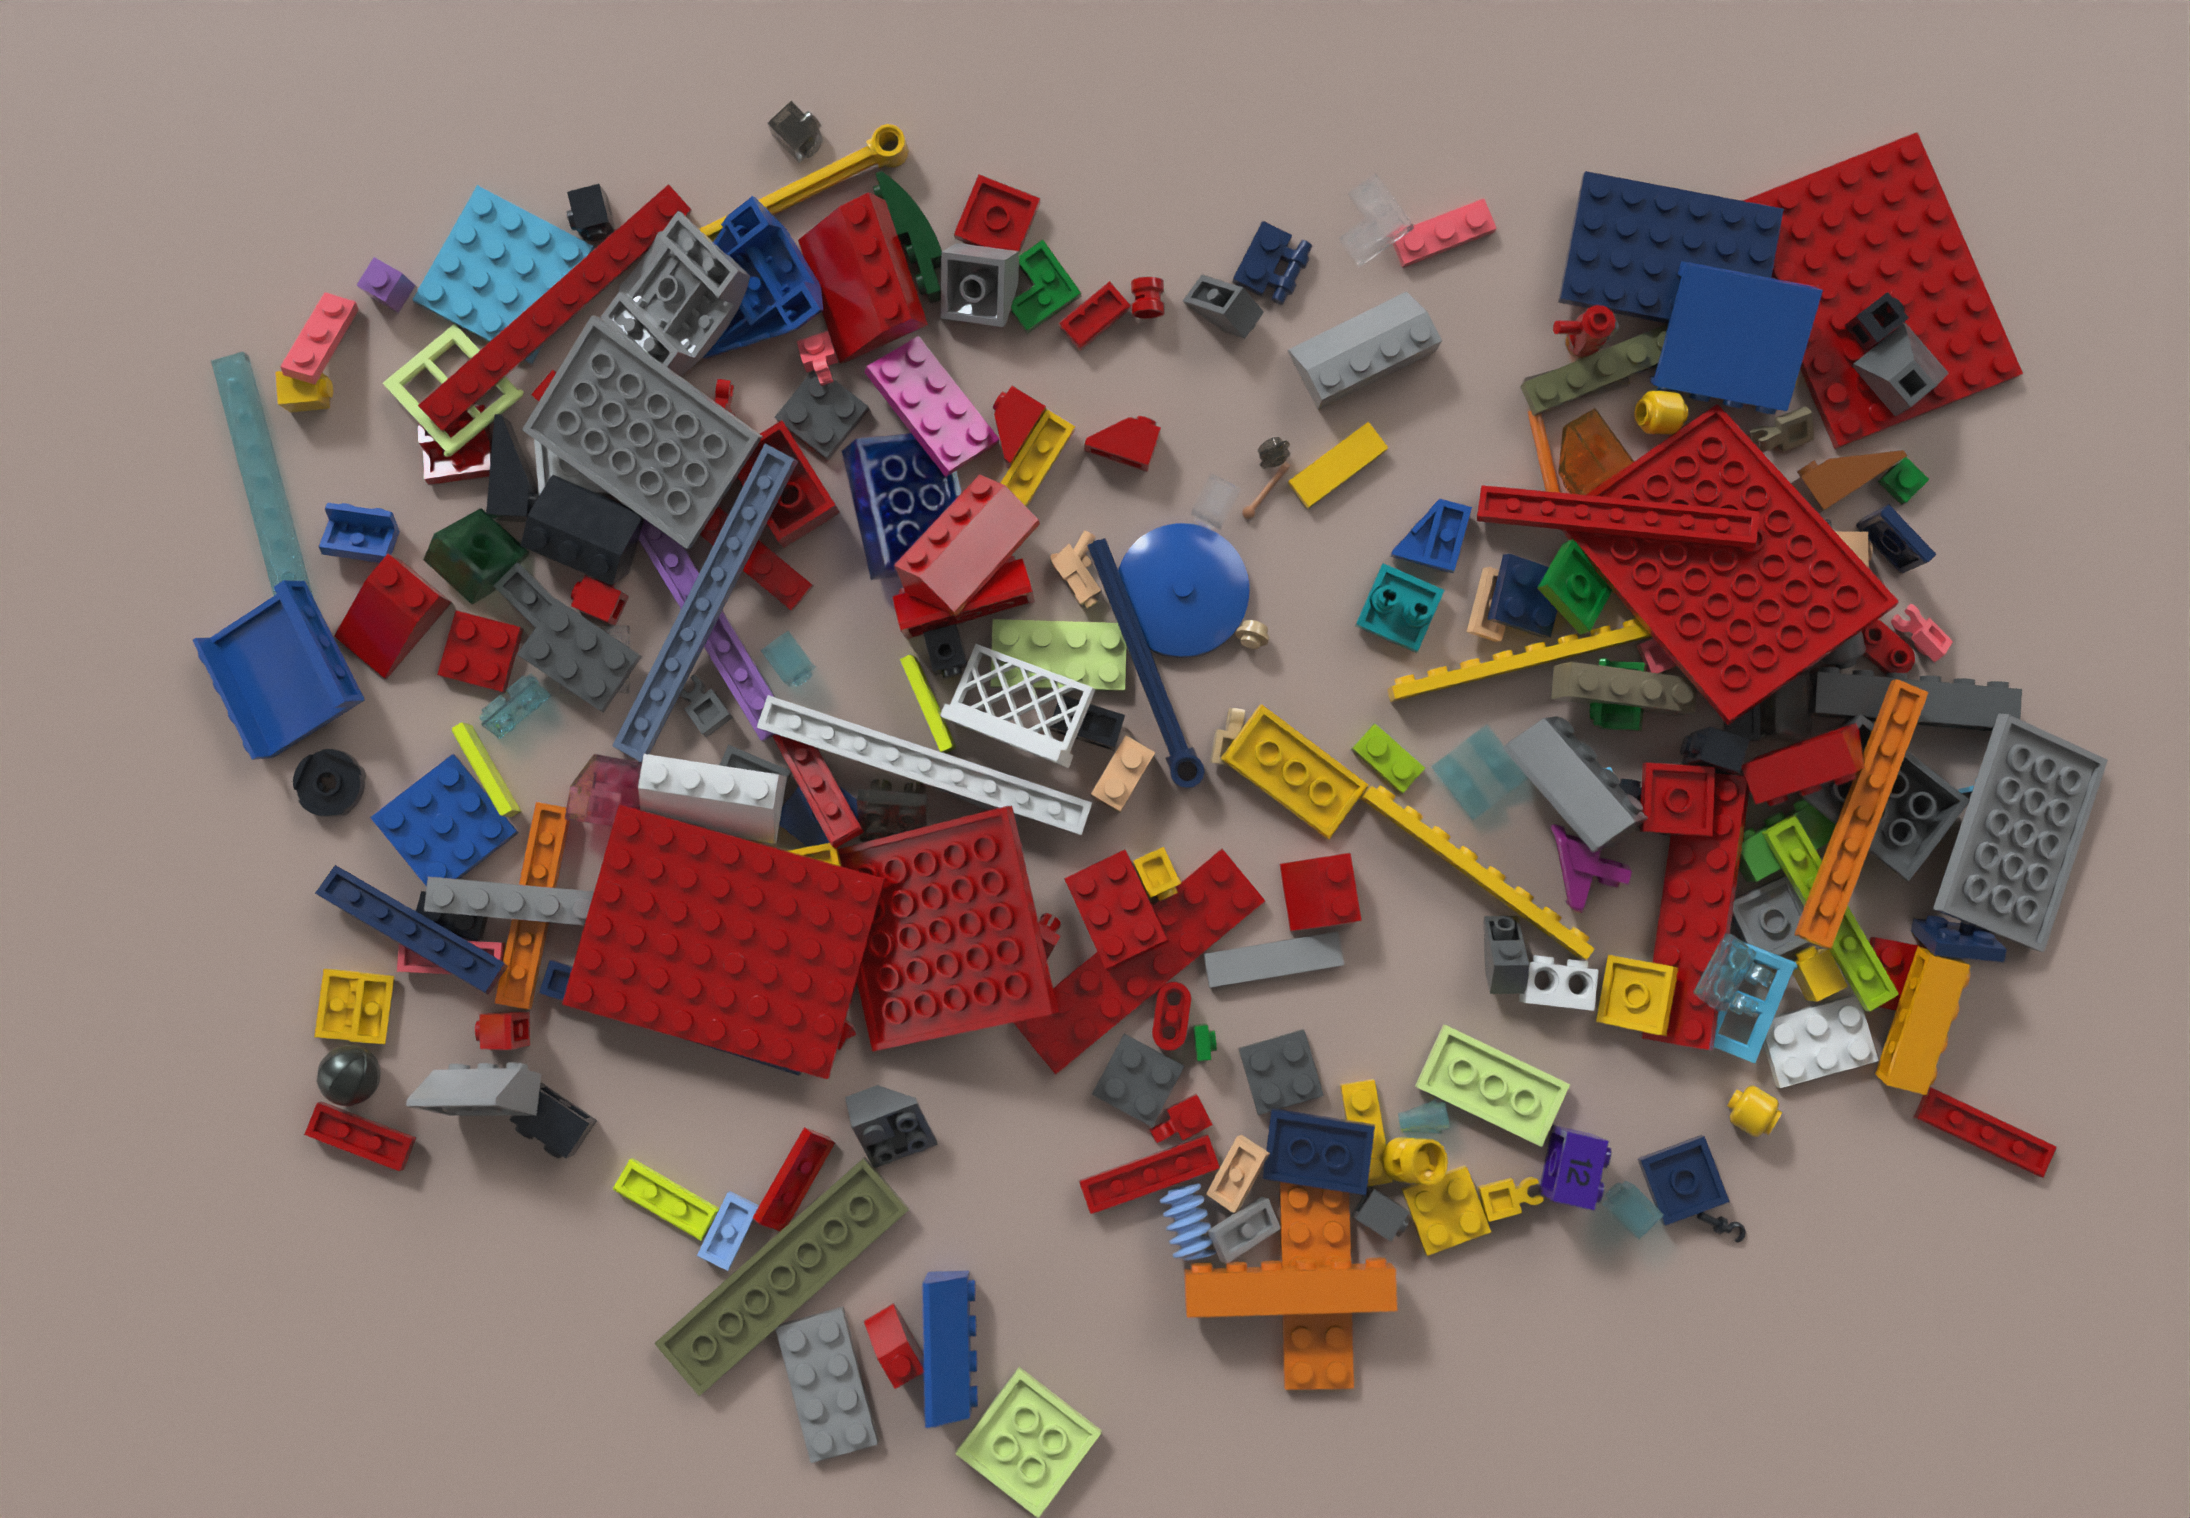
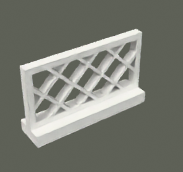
[940,644,1096,768]

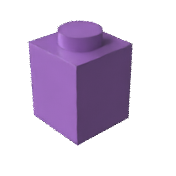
[357,257,415,313]

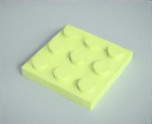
[955,1367,1101,1518]

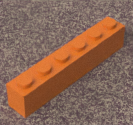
[1184,1257,1398,1318]

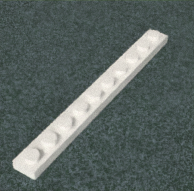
[757,695,1092,835]

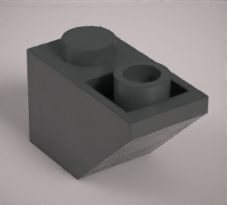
[1484,916,1529,994]

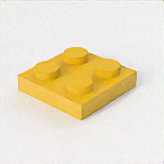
[1596,955,1678,1036]
[1401,1165,1491,1256]

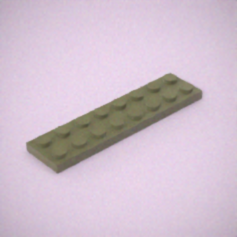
[654,1157,910,1396]

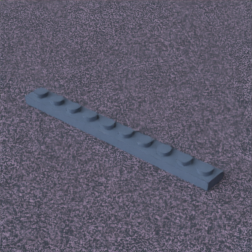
[612,444,798,762]

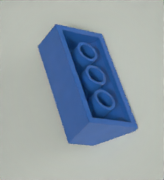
[922,1271,978,1428]

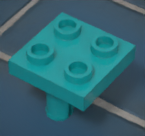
[1355,563,1445,653]

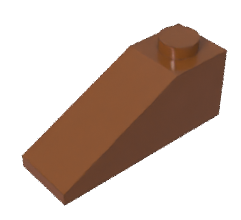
[1791,450,1908,513]

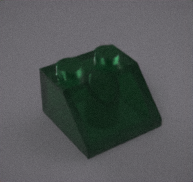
[423,508,529,605]

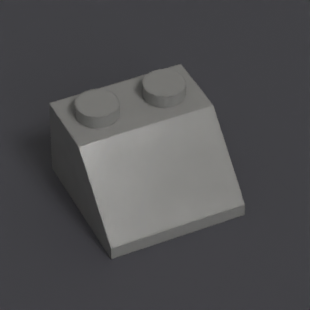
[941,243,1019,327]

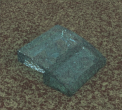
[1431,724,1528,820]

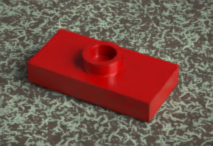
[1059,281,1131,351]

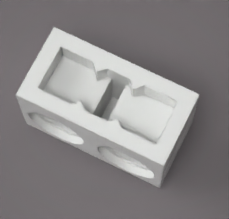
[1519,955,1598,1011]

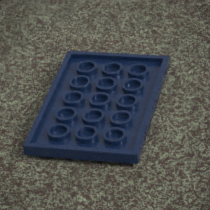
[1558,171,1784,324]

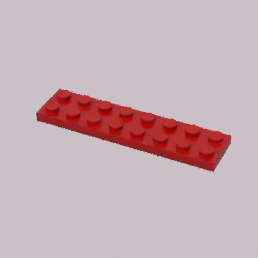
[1641,773,1750,1051]
[1013,849,1266,1075]

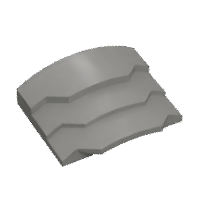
[600,211,750,376]

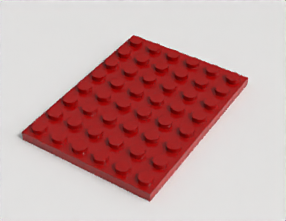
[1742,132,2023,450]
[1561,404,1899,725]
[562,805,886,1080]

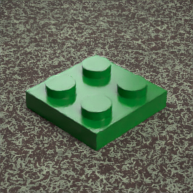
[1538,539,1612,635]

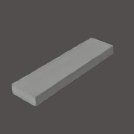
[1204,931,1344,988]

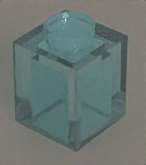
[760,631,816,687]
[1602,1180,1663,1239]

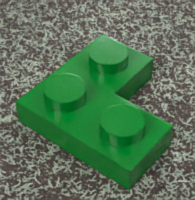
[1010,240,1081,334]

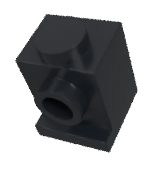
[1844,292,1909,351]

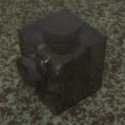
[767,101,823,163]

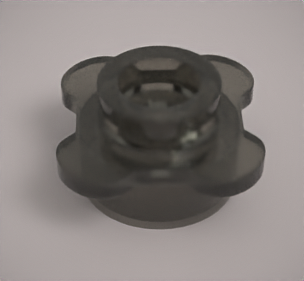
[1258,437,1291,469]

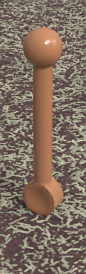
[1242,461,1291,519]

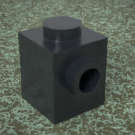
[566,184,616,241]
[923,624,967,679]

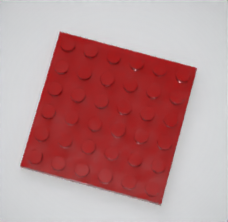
[838,806,1058,1051]

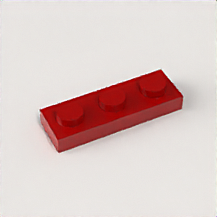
[304,1101,417,1172]
[753,1127,836,1231]

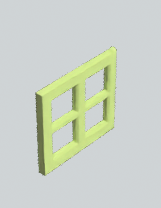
[383,324,524,457]

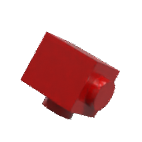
[571,575,629,627]

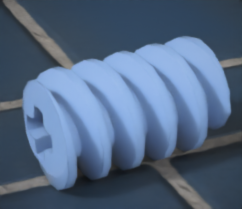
[1160,1183,1217,1260]

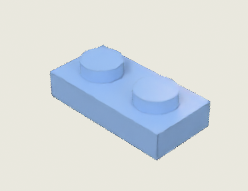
[697,1191,759,1271]

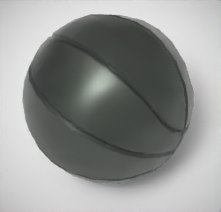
[317,1045,381,1106]

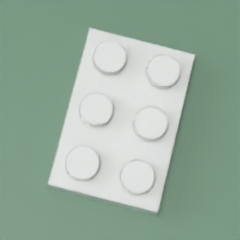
[1763,994,1879,1088]

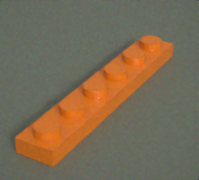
[495,802,572,1009]

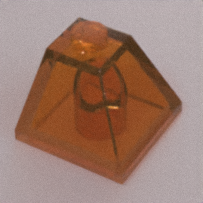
[1558,408,1634,495]

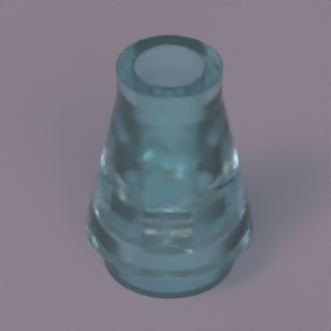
[1398,1099,1450,1134]

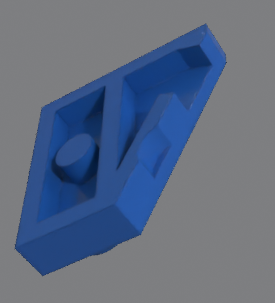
[1390,498,1472,574]

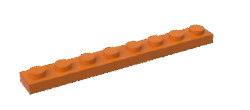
[1794,679,1929,949]

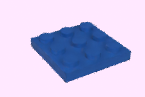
[370,754,519,887]

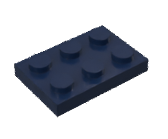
[1263,1108,1375,1195]

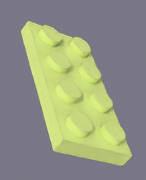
[990,619,1126,691]
[1415,1024,1570,1147]

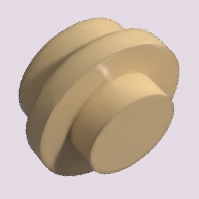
[1236,620,1269,649]

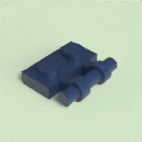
[1232,220,1313,305]

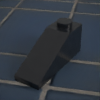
[486,414,539,522]

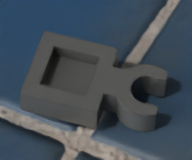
[680,674,733,738]

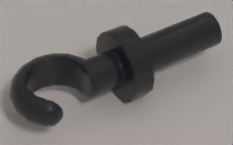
[1697,1212,1746,1243]

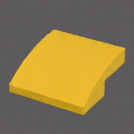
[314,968,394,1044]

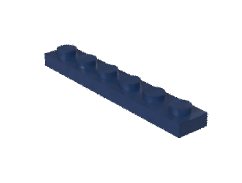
[315,865,508,995]

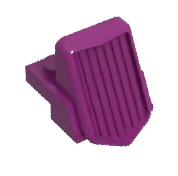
[1551,824,1632,913]

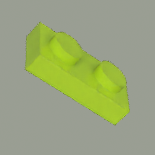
[1351,723,1425,794]

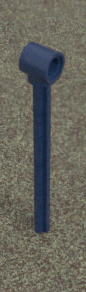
[1087,538,1205,788]

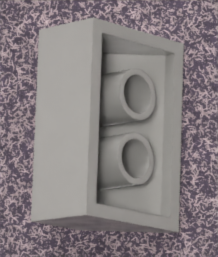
[406,1063,541,1116]

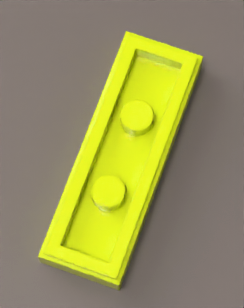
[900,654,957,754]
[451,722,521,817]
[613,1158,720,1241]

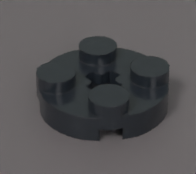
[293,749,366,817]

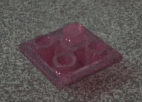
[565,754,642,827]

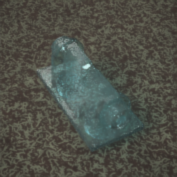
[479,673,552,739]

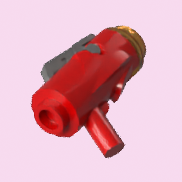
[1553,305,1619,358]

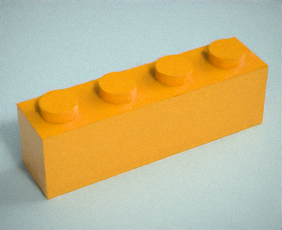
[1875,947,1970,1095]

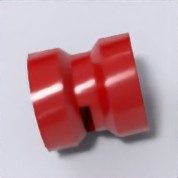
[1131,277,1165,319]

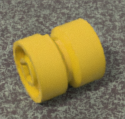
[1382,1137,1448,1185]

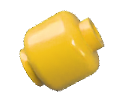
[1634,391,1688,434]
[1726,1085,1782,1137]

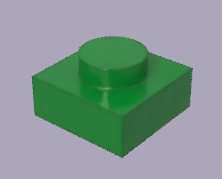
[1878,456,1930,505]
[1193,1024,1217,1061]

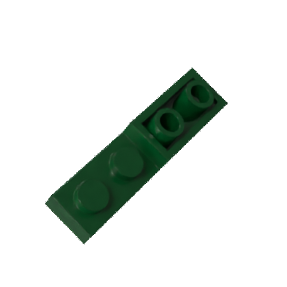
[873,171,942,304]

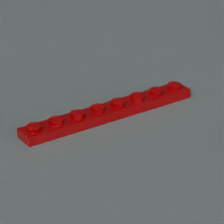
[1477,485,1759,549]

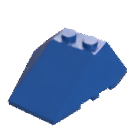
[702,196,823,359]

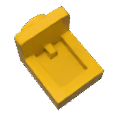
[1133,847,1181,901]

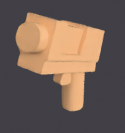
[1050,530,1101,609]

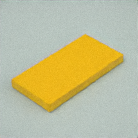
[1220,704,1368,839]

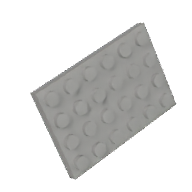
[522,316,763,549]
[1933,714,2108,952]

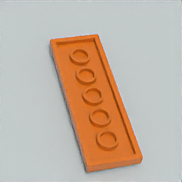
[1279,1182,1354,1390]

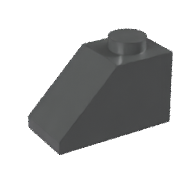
[1183,275,1264,339]

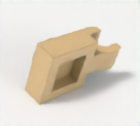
[1210,708,1245,766]

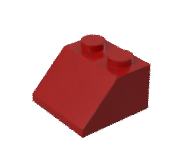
[1279,853,1362,931]

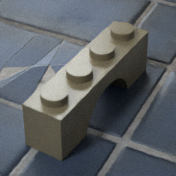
[1551,662,1697,716]

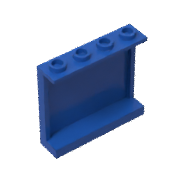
[1649,261,1823,415]
[192,580,365,760]

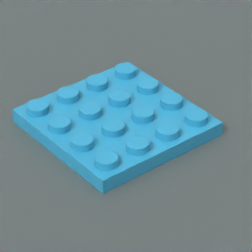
[412,185,595,364]

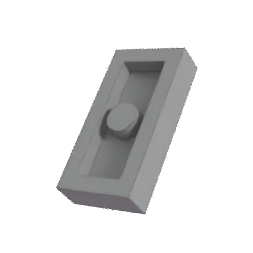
[1208,1197,1281,1263]

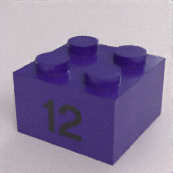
[1538,1125,1611,1211]

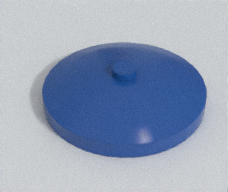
[1118,523,1250,658]

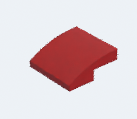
[418,405,492,485]

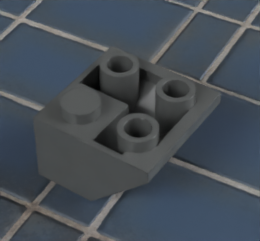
[1851,322,1949,417]
[845,1085,938,1168]

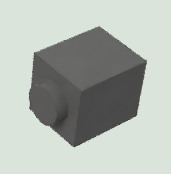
[1352,1186,1409,1241]

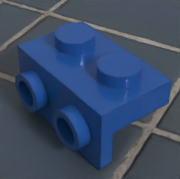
[319,503,400,563]

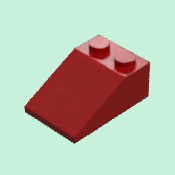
[334,554,452,679]

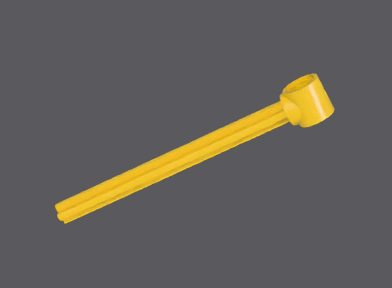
[699,124,909,242]

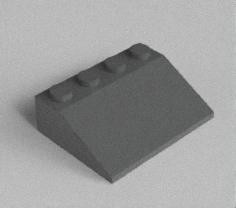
[1797,714,1969,881]

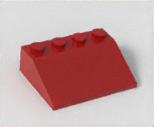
[798,192,928,364]

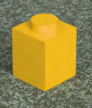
[275,371,333,413]
[1792,946,1848,1002]

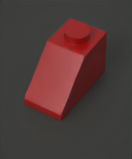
[993,385,1046,468]
[1084,416,1161,472]
[475,1011,530,1050]
[864,1303,924,1389]

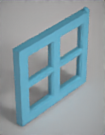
[1714,936,1798,1063]

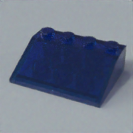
[842,433,962,580]

